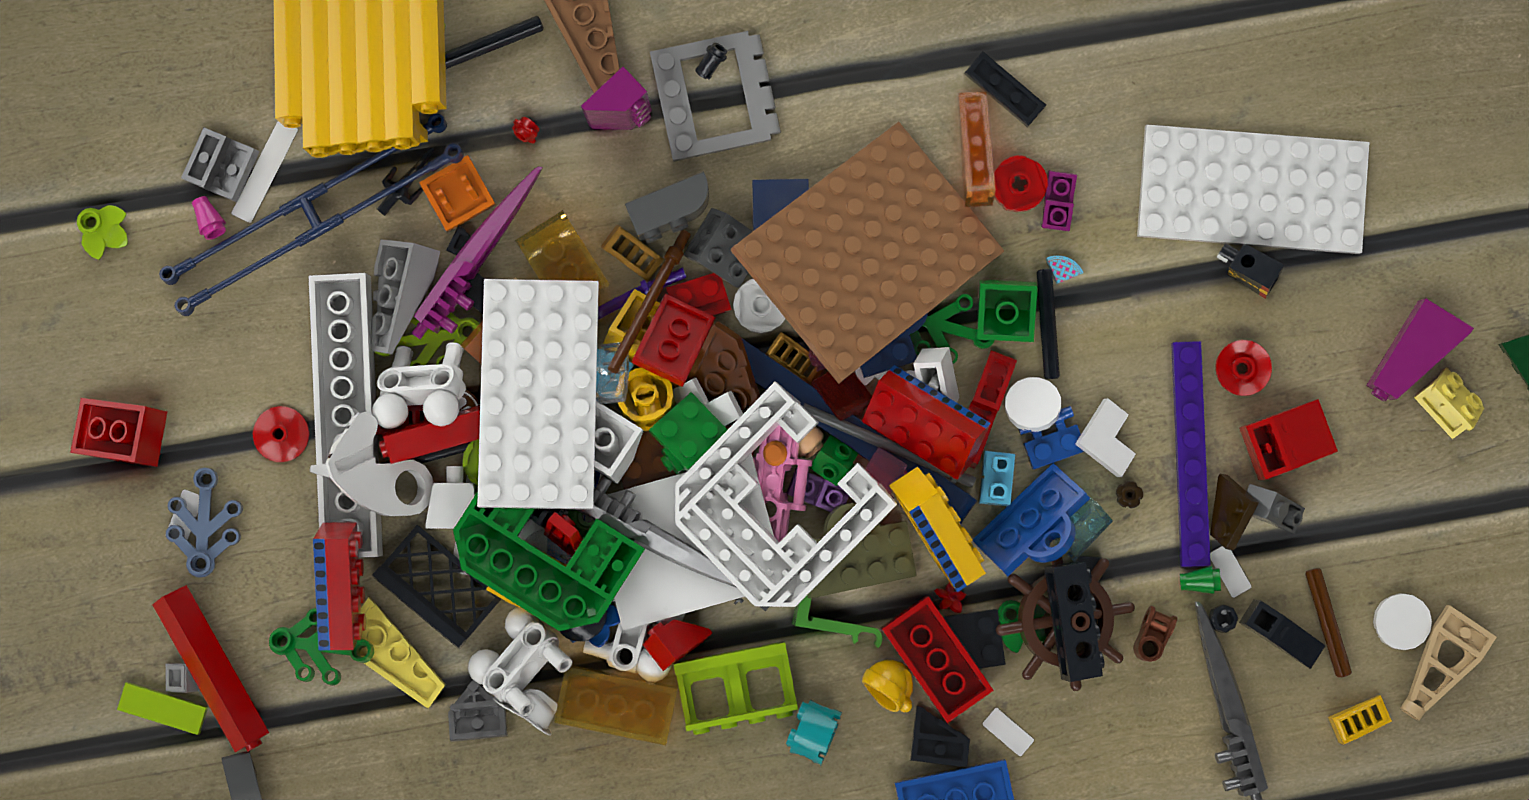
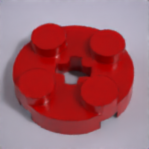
[991,155,1048,212]

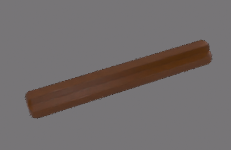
[1305,568,1352,678]

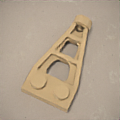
[1400,605,1497,721]

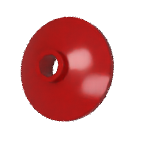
[1215,340,1272,396]
[253,406,309,462]

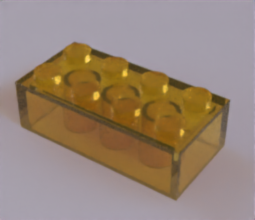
[554,665,679,746]

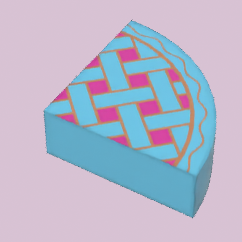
[1046,256,1083,284]

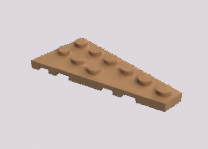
[544,0,620,93]

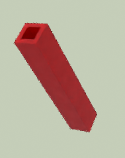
[379,405,480,464]
[152,585,269,753]

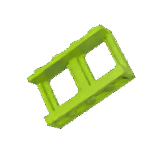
[674,641,798,735]

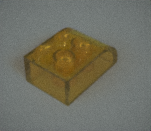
[515,210,610,292]

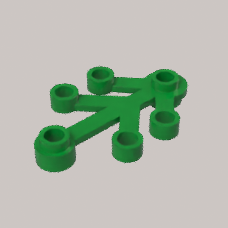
[909,294,995,364]
[269,608,374,686]

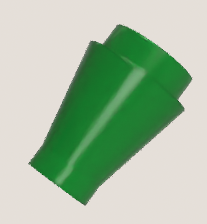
[1180,566,1221,594]

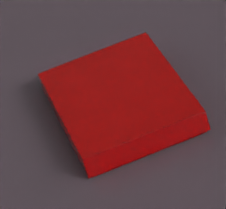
[631,294,716,387]

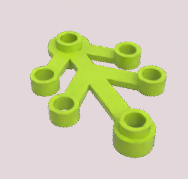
[374,310,479,366]

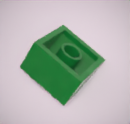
[977,279,1037,342]

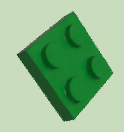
[649,392,728,471]

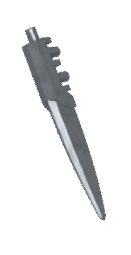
[576,476,737,588]
[1195,602,1268,800]

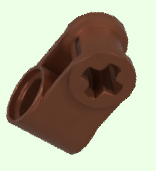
[1133,606,1178,662]

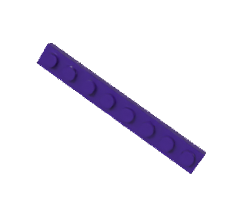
[1171,341,1211,567]

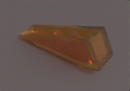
[958,92,995,207]

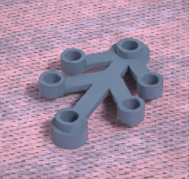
[166,468,243,578]

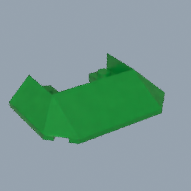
[453,492,645,631]

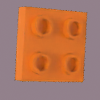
[419,155,496,232]

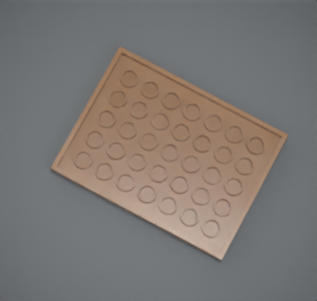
[731,122,1004,383]

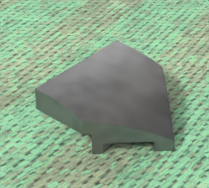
[448,680,508,742]

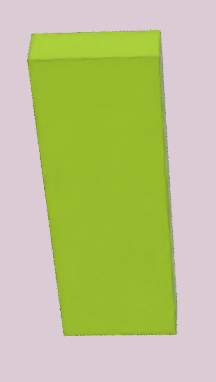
[117,682,208,735]

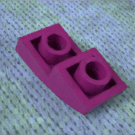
[1041,170,1077,231]

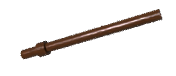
[607,230,691,374]

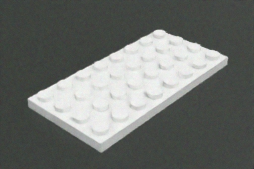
[1137,125,1369,254]
[477,279,599,509]

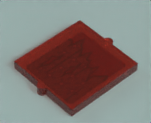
[811,371,872,421]

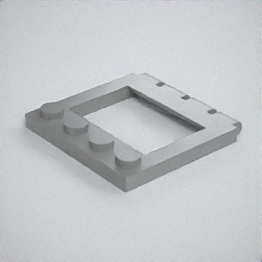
[650,31,781,162]

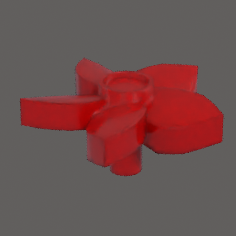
[934,582,966,613]

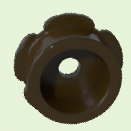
[1115,481,1143,509]

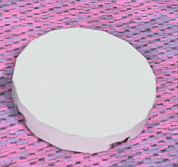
[733,279,786,334]
[1005,377,1061,432]
[1373,593,1432,650]

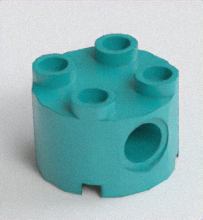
[786,700,842,765]

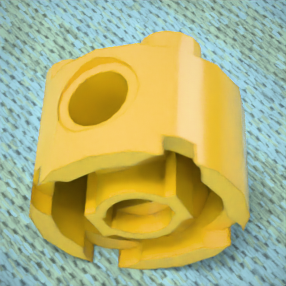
[616,368,675,431]

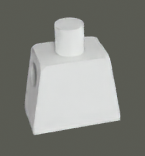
[426,466,477,529]

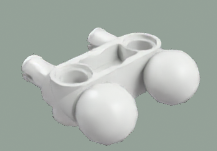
[372,343,466,429]
[583,599,686,682]
[468,607,572,716]

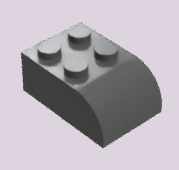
[625,172,709,243]

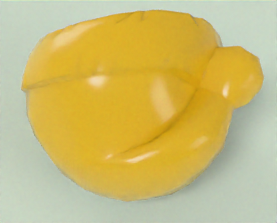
[862,659,913,713]

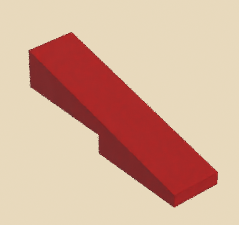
[968,350,1017,469]

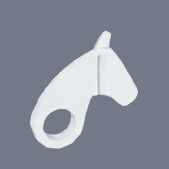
[310,412,433,516]

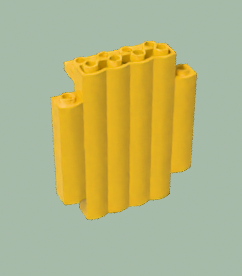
[274,0,447,158]

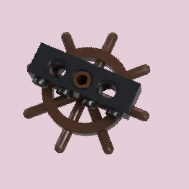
[996,546,1135,691]

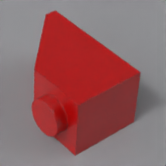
[642,619,712,671]

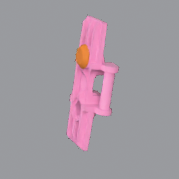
[753,425,813,542]

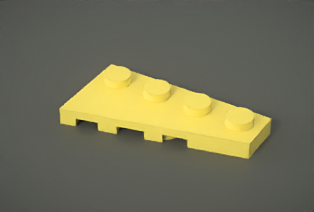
[360,597,446,709]

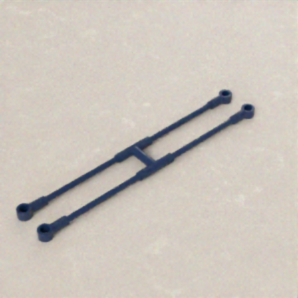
[159,113,464,316]

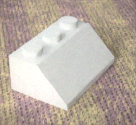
[594,401,643,484]

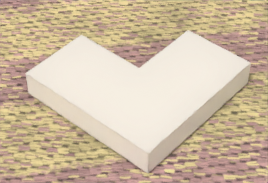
[673,378,743,426]
[1076,398,1136,477]

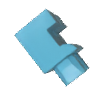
[979,451,1015,506]

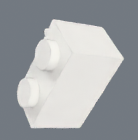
[905,347,960,402]

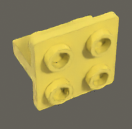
[1414,367,1484,439]

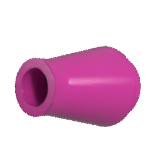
[192,196,226,240]

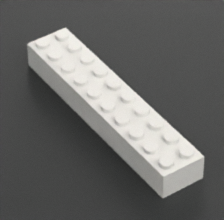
[309,273,383,558]

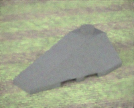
[371,239,440,354]

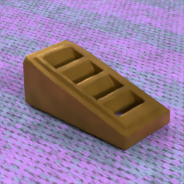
[601,225,664,282]
[765,332,825,386]

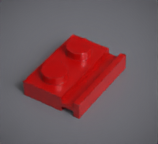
[666,273,732,316]

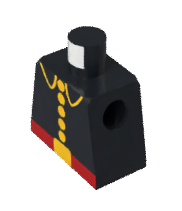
[1217,243,1284,299]

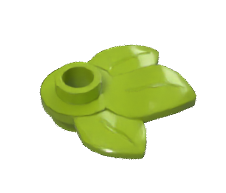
[77,205,128,260]

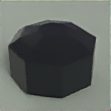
[1209,605,1238,633]

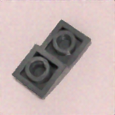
[222,751,263,800]

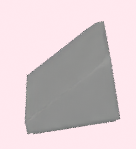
[166,663,200,693]

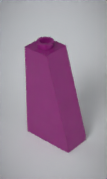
[1366,298,1474,402]

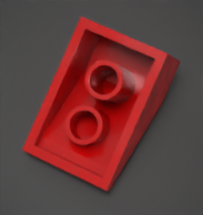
[70,398,168,467]

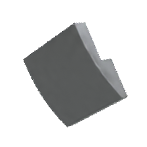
[181,128,259,202]

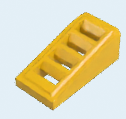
[1328,695,1392,745]

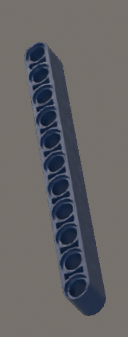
[742,339,977,524]

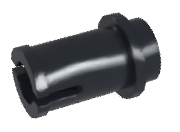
[695,43,727,80]

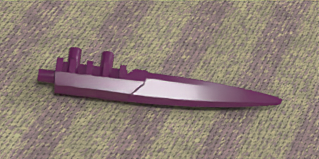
[412,166,543,340]

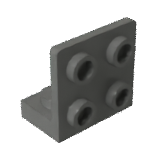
[683,208,753,288]

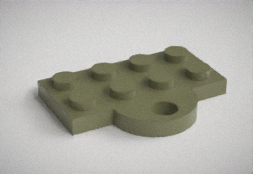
[807,503,917,598]

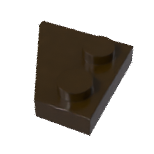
[1210,474,1259,551]

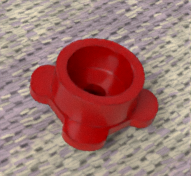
[512,117,540,144]

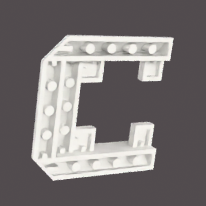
[675,382,897,607]

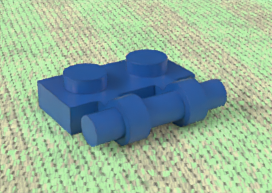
[1018,406,1084,470]

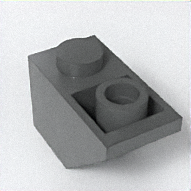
[1247,484,1305,534]

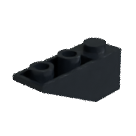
[1239,599,1326,669]

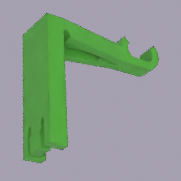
[792,596,883,648]

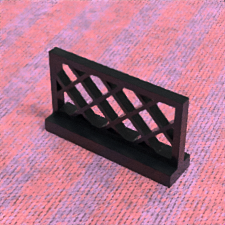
[372,525,501,649]

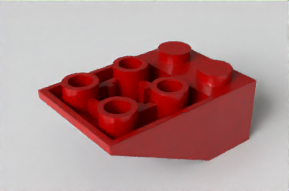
[1239,399,1338,480]

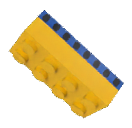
[889,467,986,592]

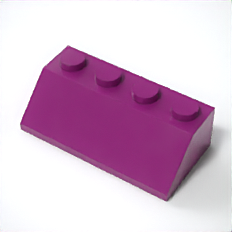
[581,67,652,130]

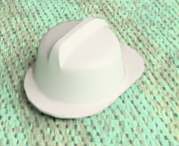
[493,689,558,736]

